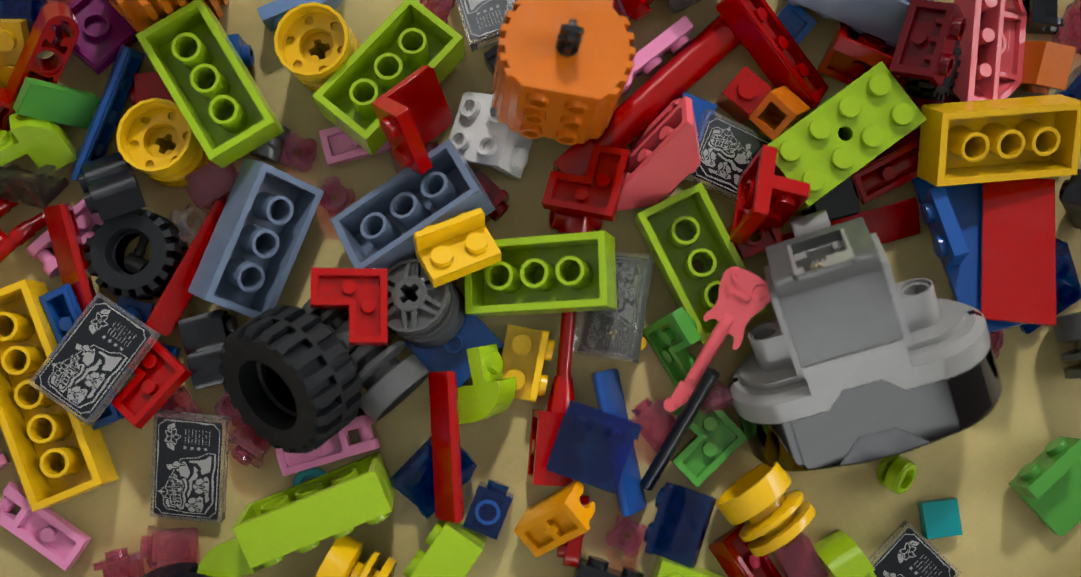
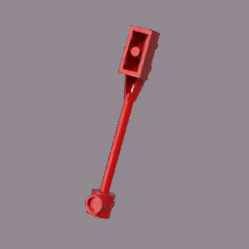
[527,210,603,486]

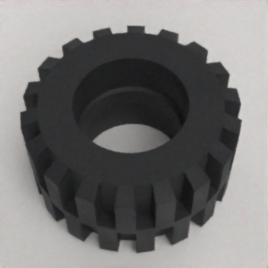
[84,208,188,300]

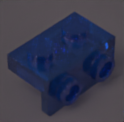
[389,437,477,519]
[644,482,717,568]

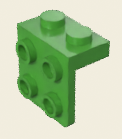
[1008,436,1081,536]

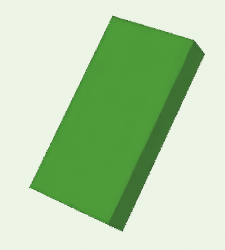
[13,77,99,129]

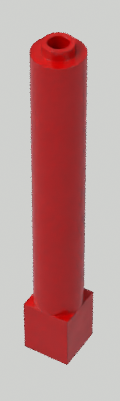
[553,15,741,176]

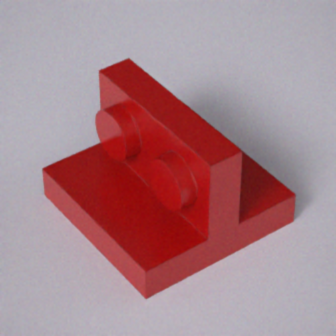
[817,21,900,85]
[729,144,810,245]

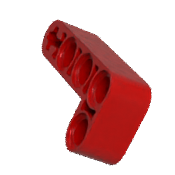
[0,1,80,131]

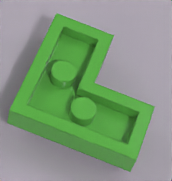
[641,306,702,387]
[670,396,748,488]

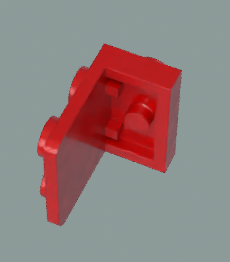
[371,65,453,175]

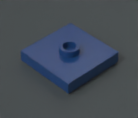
[405,314,504,387]

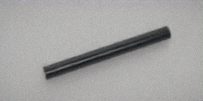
[640,367,720,491]

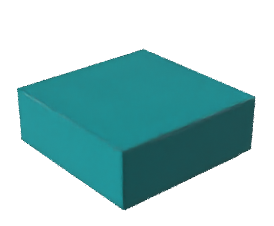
[918,497,963,539]

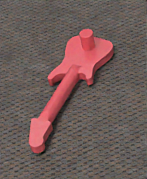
[663,266,771,412]

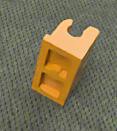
[513,480,595,558]

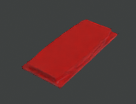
[980,178,1056,326]

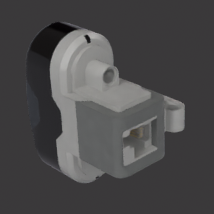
[728,209,1002,472]

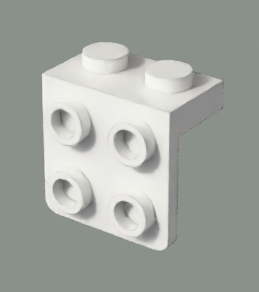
[449,91,533,179]

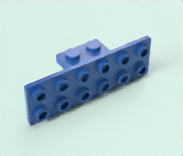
[911,177,1025,333]

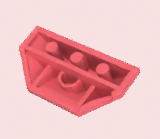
[953,0,1027,102]
[617,96,701,211]

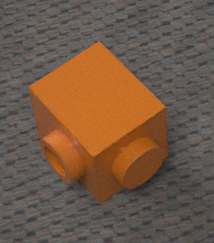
[1021,41,1077,95]
[748,85,811,140]

